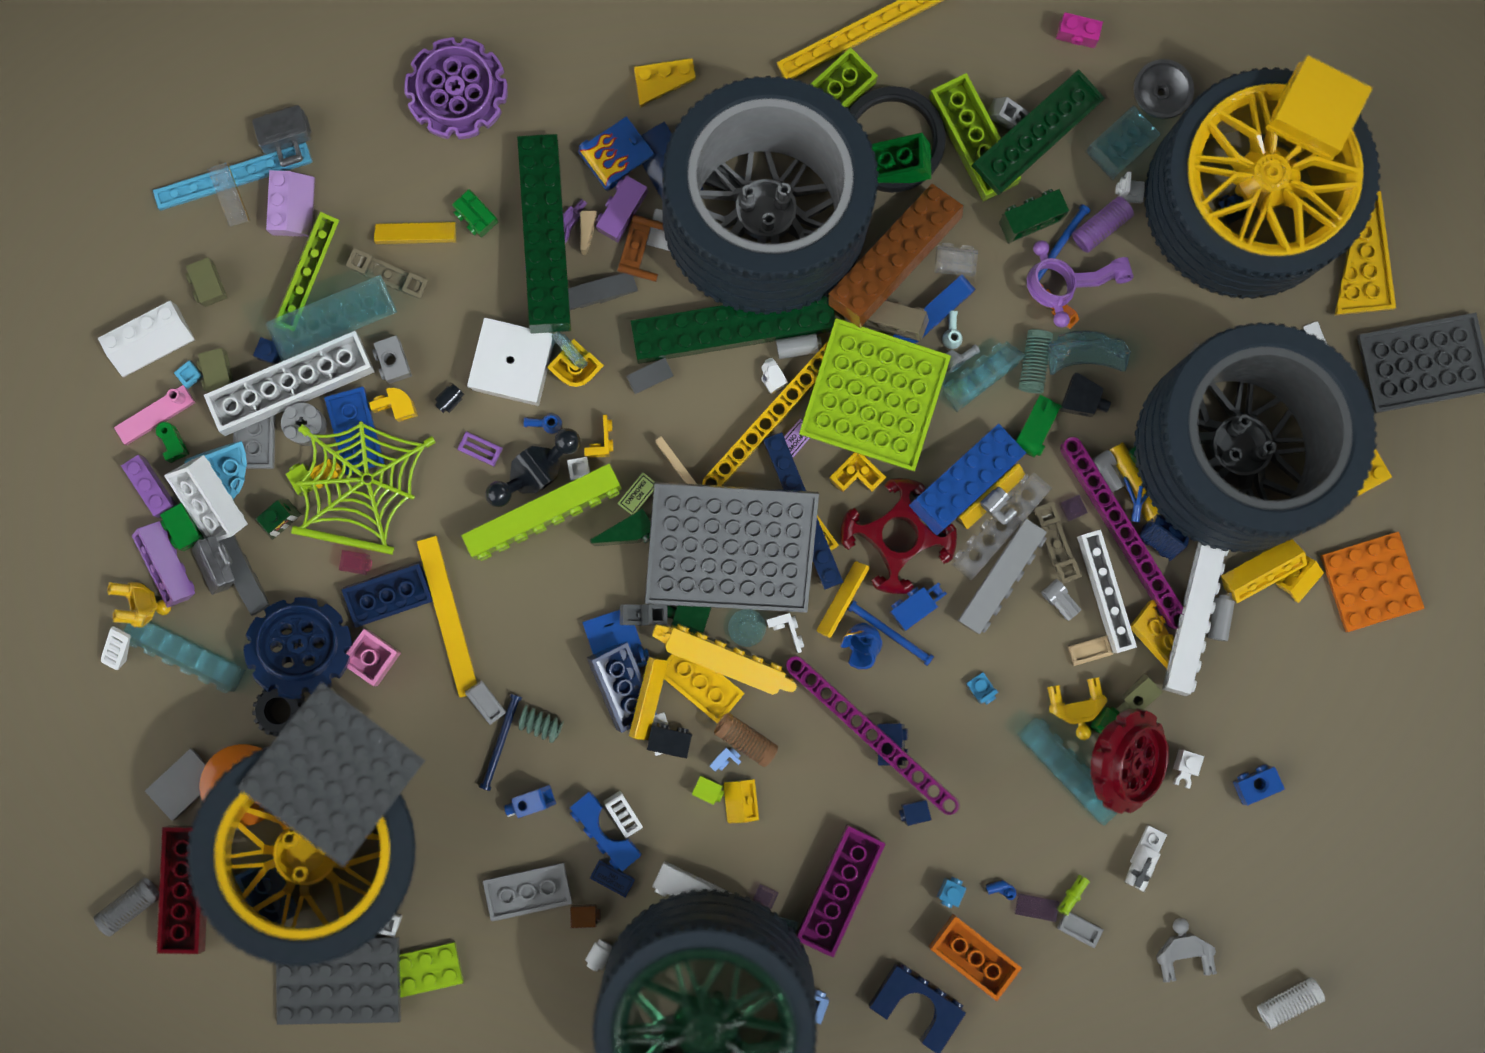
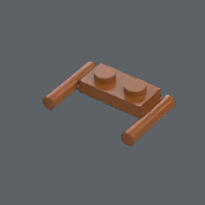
[618,214,664,282]

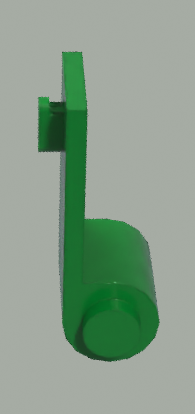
[1015,394,1061,458]

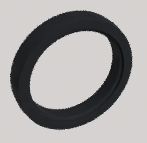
[849,86,945,193]

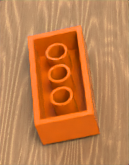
[928,914,1022,1001]

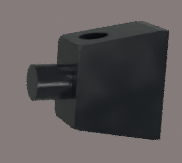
[1059,372,1111,417]

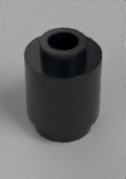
[435,384,465,413]

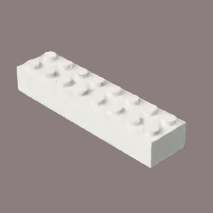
[204,331,375,436]

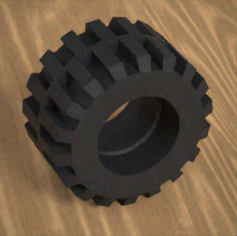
[252,689,306,737]

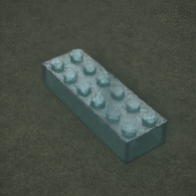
[265,275,397,361]

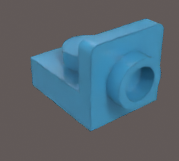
[966,672,998,705]

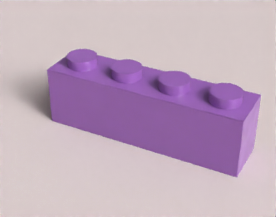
[132,521,195,608]

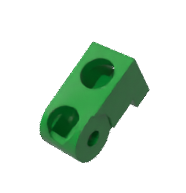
[156,422,189,463]

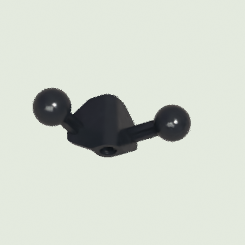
[485,428,581,507]

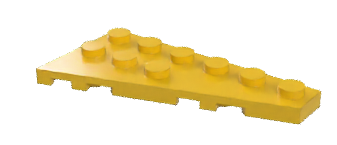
[1334,191,1396,316]

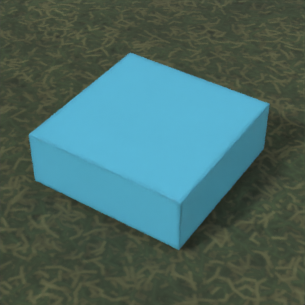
[174,360,203,389]

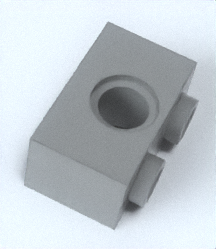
[372,335,412,384]

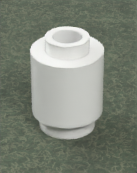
[585,939,613,972]

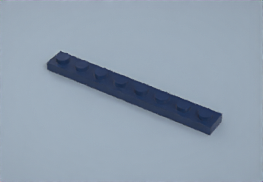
[763,432,843,590]

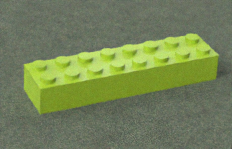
[461,463,622,561]

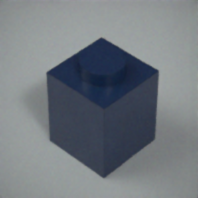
[253,337,285,365]
[899,799,931,826]

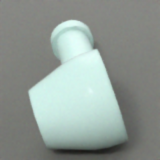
[942,311,963,349]

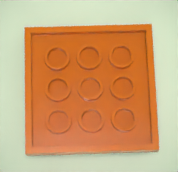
[1320,532,1425,632]

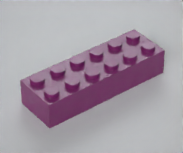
[796,825,886,958]

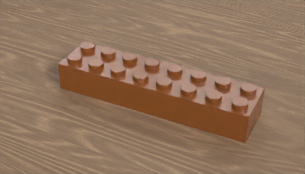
[828,184,963,328]

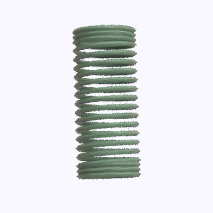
[1018,329,1053,394]

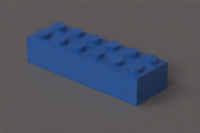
[909,424,1026,536]

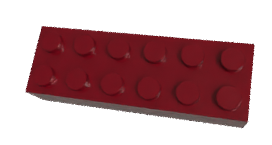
[157,825,207,954]

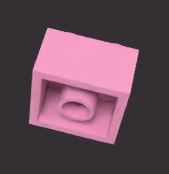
[346,629,401,686]

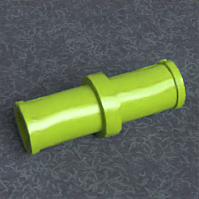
[1057,875,1090,916]

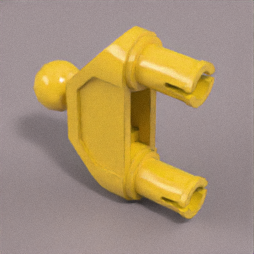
[107,582,171,628]
[1047,677,1107,740]

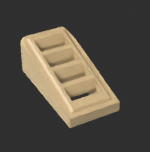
[580,211,597,255]

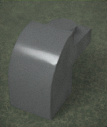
[620,604,667,626]

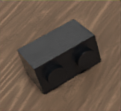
[647,723,692,759]

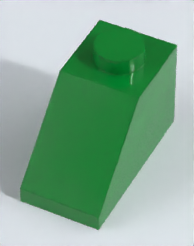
[1089,706,1120,734]

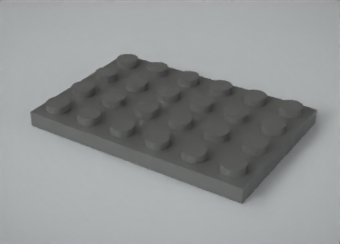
[1357,313,1485,414]
[276,937,401,1025]

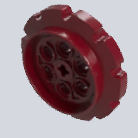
[1091,709,1169,814]

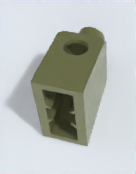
[1117,673,1163,713]

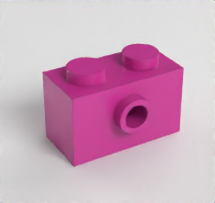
[1056,12,1103,48]

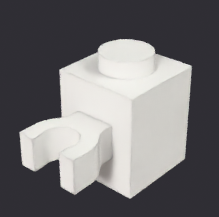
[1173,749,1204,789]

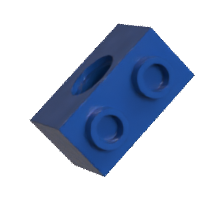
[1233,764,1285,806]

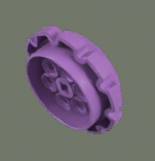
[405,37,508,140]

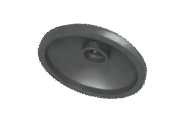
[1134,59,1194,119]

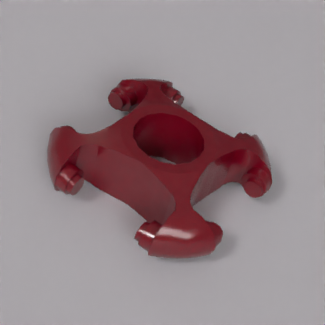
[841,478,957,594]

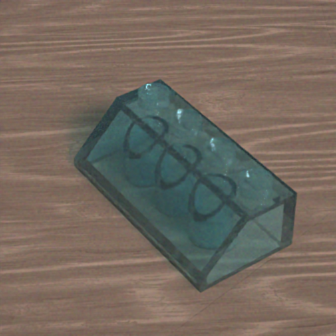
[942,341,1025,412]

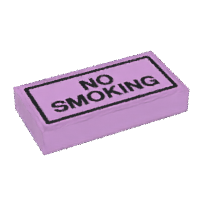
[784,419,810,457]

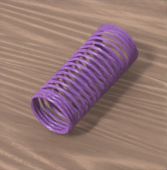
[1072,196,1134,253]

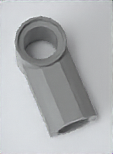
[1092,450,1126,493]
[1041,579,1081,621]

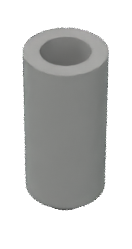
[776,333,822,359]
[1207,595,1235,642]

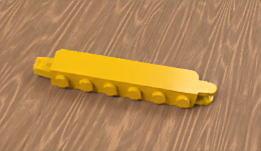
[652,624,797,695]

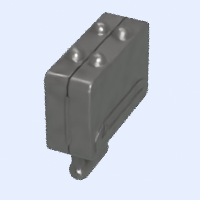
[252,105,312,167]
[192,536,235,595]

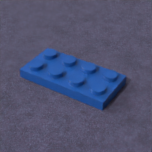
[324,387,385,476]

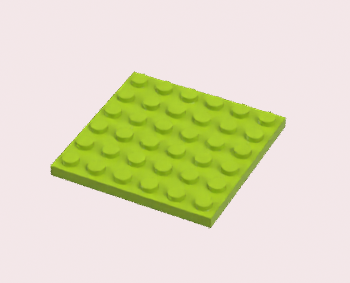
[798,318,951,472]

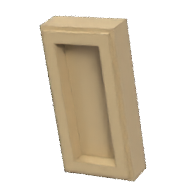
[1068,635,1113,666]

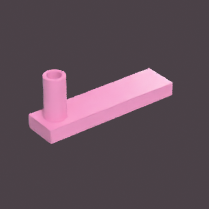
[114,385,196,445]

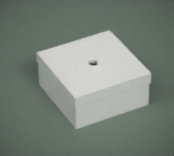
[467,318,555,406]

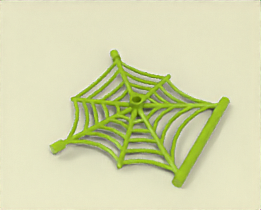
[291,421,436,555]

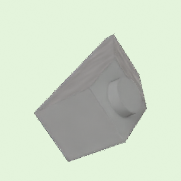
[987,97,1030,130]

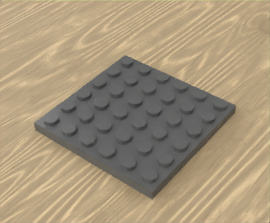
[237,683,425,867]

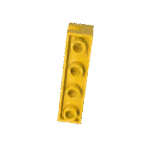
[1221,539,1307,603]

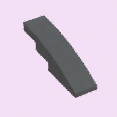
[569,273,638,310]
[218,535,270,616]

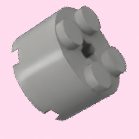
[281,402,327,446]

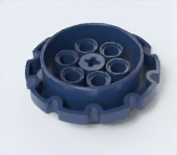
[244,597,352,699]

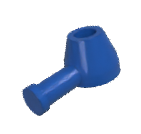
[524,414,562,434]

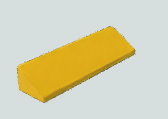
[374,222,456,244]
[957,463,1025,529]
[817,561,869,638]
[629,657,668,740]

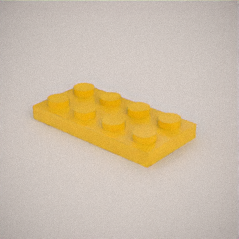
[664,654,745,724]

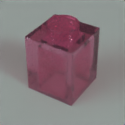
[339,550,372,575]

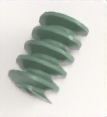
[518,705,564,743]

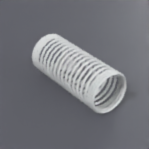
[1257,977,1325,1030]

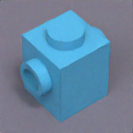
[937,877,967,908]

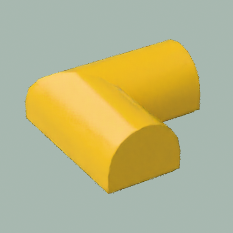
[829,453,886,492]

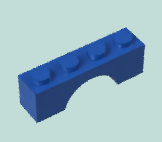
[570,791,642,872]

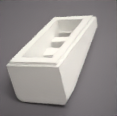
[101,626,131,670]
[603,791,643,838]

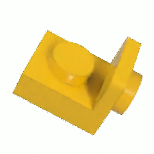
[308,459,343,489]

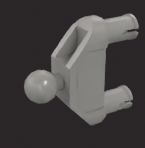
[1156,918,1217,982]

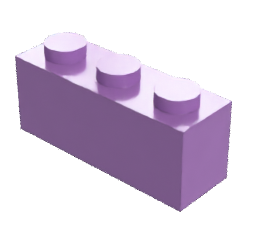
[595,175,648,243]
[121,455,176,518]

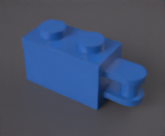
[890,582,947,631]

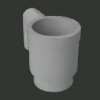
[980,487,1017,525]

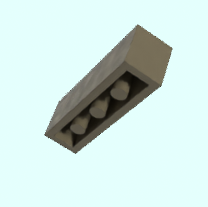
[845,300,929,341]

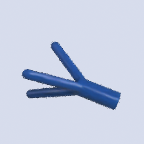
[1123,477,1148,522]

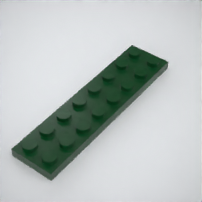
[971,69,1105,196]

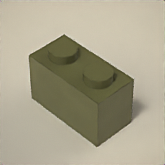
[186,257,228,307]
[197,348,234,393]

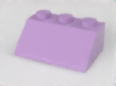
[266,170,315,237]

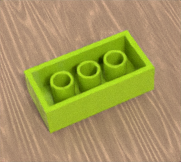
[811,47,878,109]

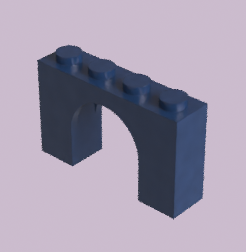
[868,963,966,1053]

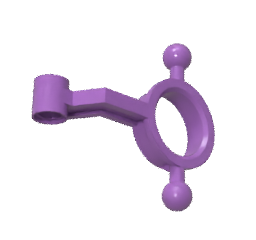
[1026,240,1134,328]

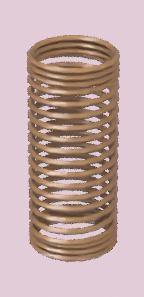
[714,713,778,767]

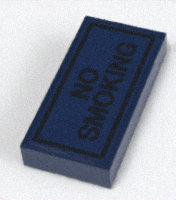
[590,860,635,898]

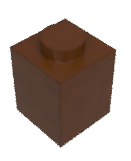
[570,904,601,928]

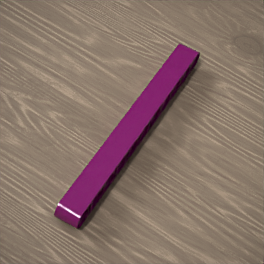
[1060,437,1184,630]
[786,656,960,815]

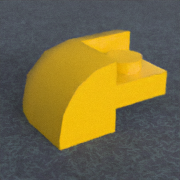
[547,339,604,387]

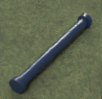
[479,694,522,791]

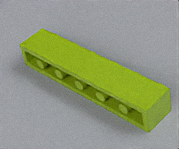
[273,212,339,333]

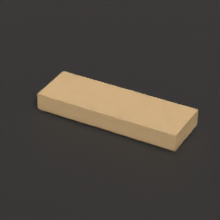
[656,436,697,484]

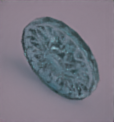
[728,609,766,647]

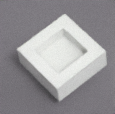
[567,457,590,481]

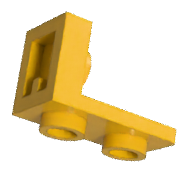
[584,414,614,458]

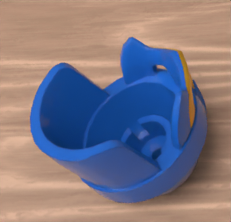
[841,623,883,669]

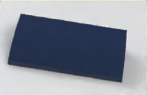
[632,121,704,201]
[341,561,433,628]
[587,642,657,733]

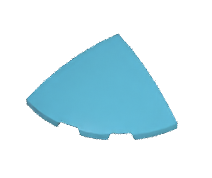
[185,441,247,499]

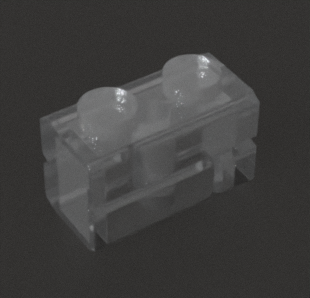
[934,243,978,277]

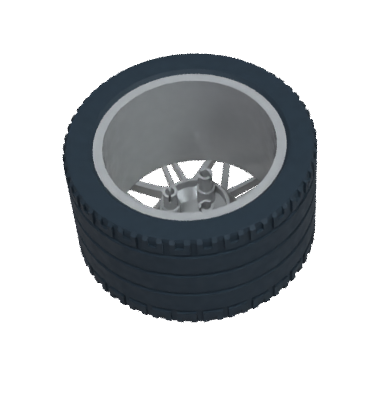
[662,76,878,314]

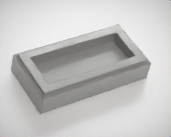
[465,680,506,725]
[1057,912,1104,948]

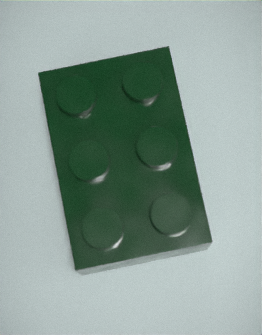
[999,189,1070,244]

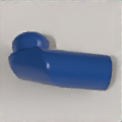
[986,880,1016,900]

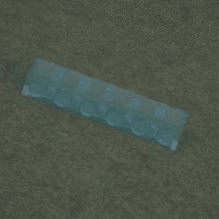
[124,622,246,694]
[1016,718,1117,826]

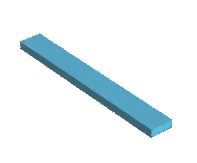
[153,142,313,211]

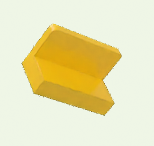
[1276,556,1324,603]
[723,779,759,823]

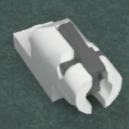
[1125,825,1167,892]

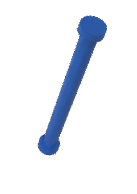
[1038,204,1091,281]
[848,600,934,666]

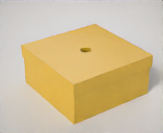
[1265,55,1373,162]

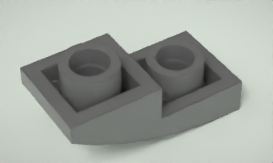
[626,358,674,394]

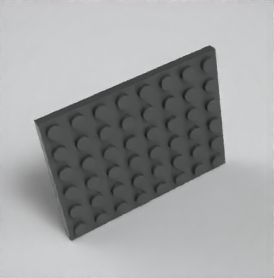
[645,482,819,612]

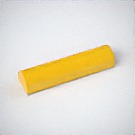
[1109,442,1160,521]

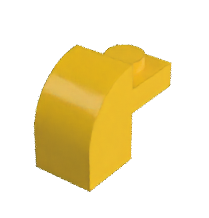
[369,388,418,422]

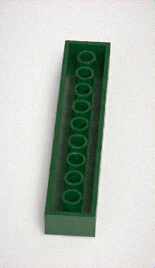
[517,134,571,334]
[631,292,835,364]

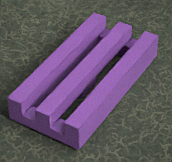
[457,431,503,467]

